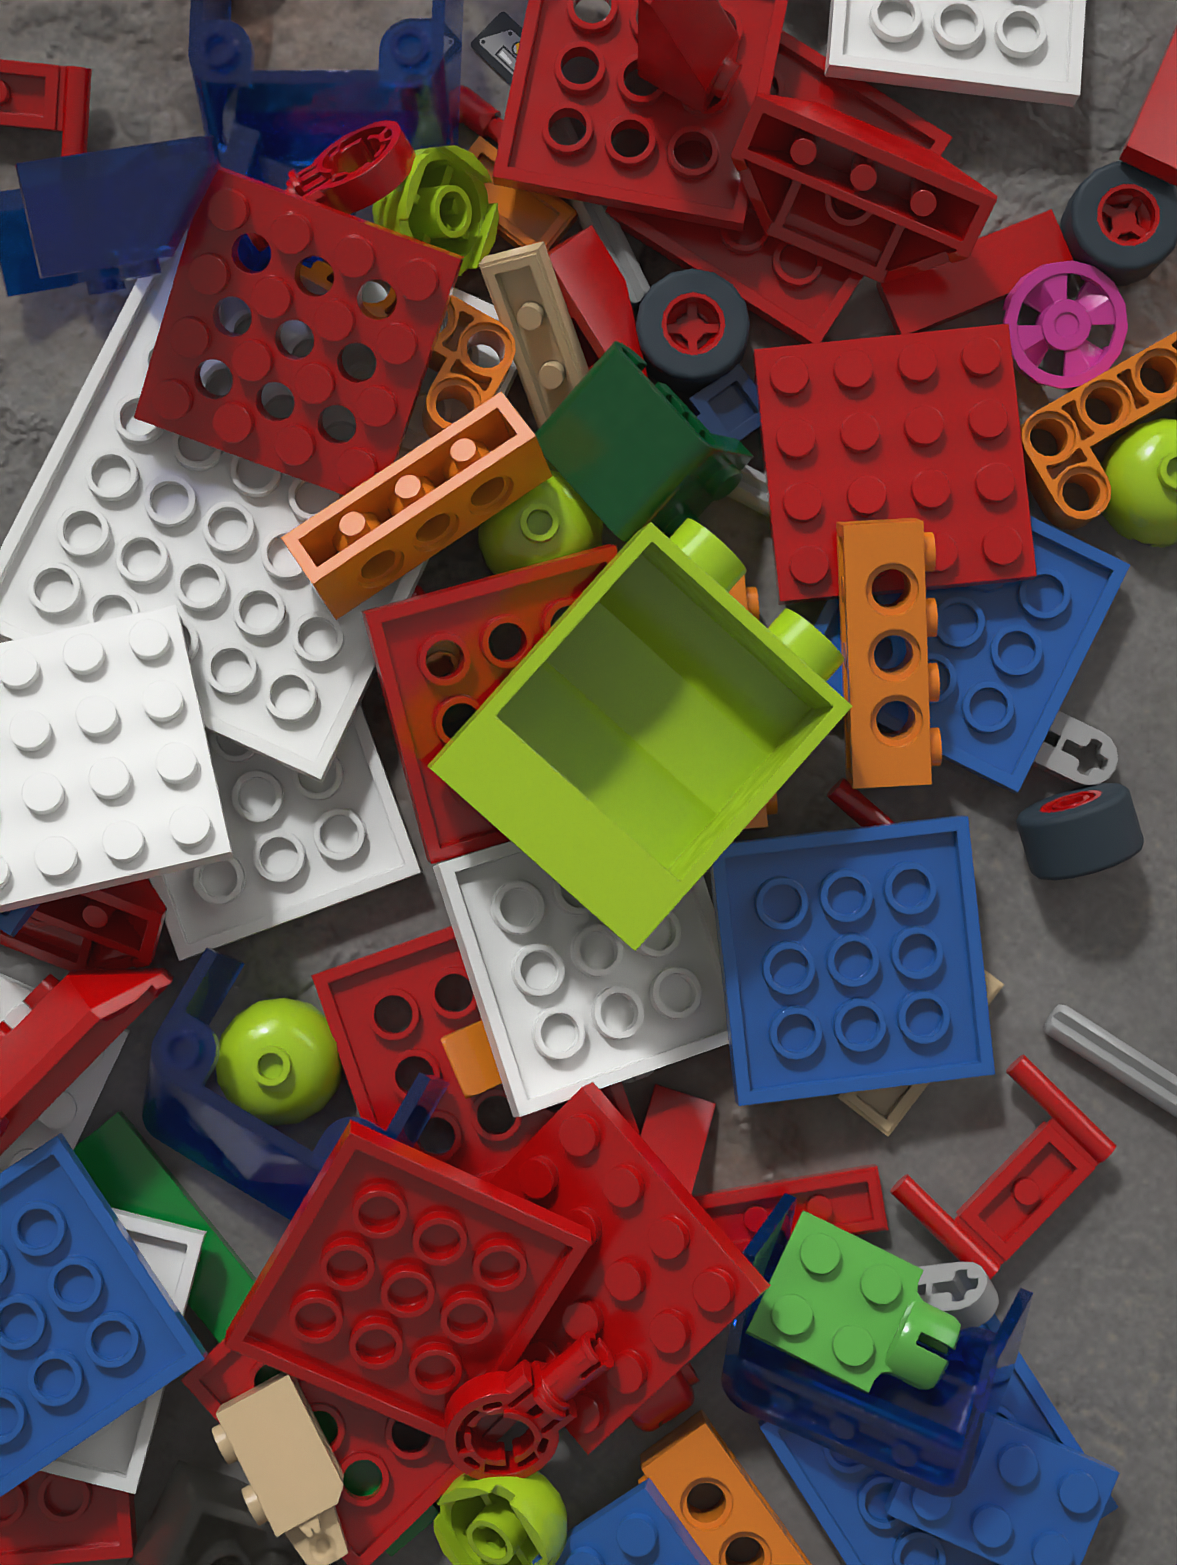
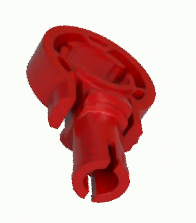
[247,120,416,252]
[444,1331,614,1480]

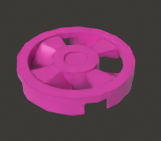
[1002,260,1128,389]

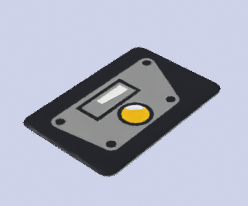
[471,12,523,85]

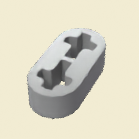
[1032,711,1118,787]
[917,1262,999,1330]

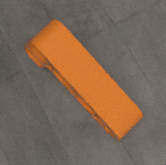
[300,256,516,438]
[1020,331,1177,530]

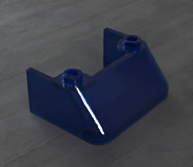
[188,0,464,179]
[0,135,221,298]
[142,948,450,1221]
[721,1193,1033,1497]

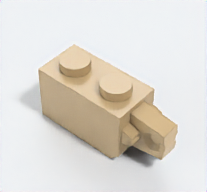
[212,1372,348,1565]

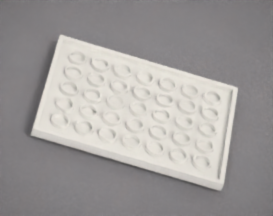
[0,171,518,783]

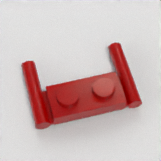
[0,59,92,198]
[890,1054,1117,1279]

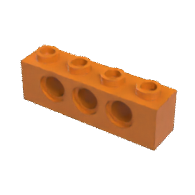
[281,391,552,620]
[836,518,942,789]
[638,1409,813,1565]

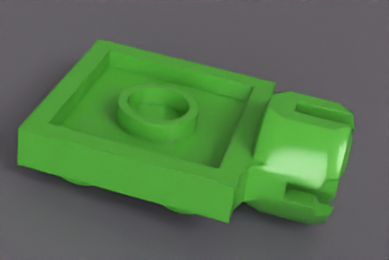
[745,1210,961,1394]

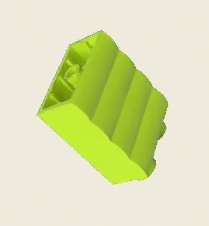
[427,518,852,951]

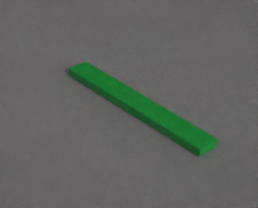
[73,1111,440,1557]

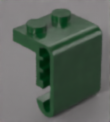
[535,341,754,543]

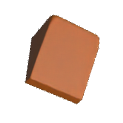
[441,1020,502,1099]

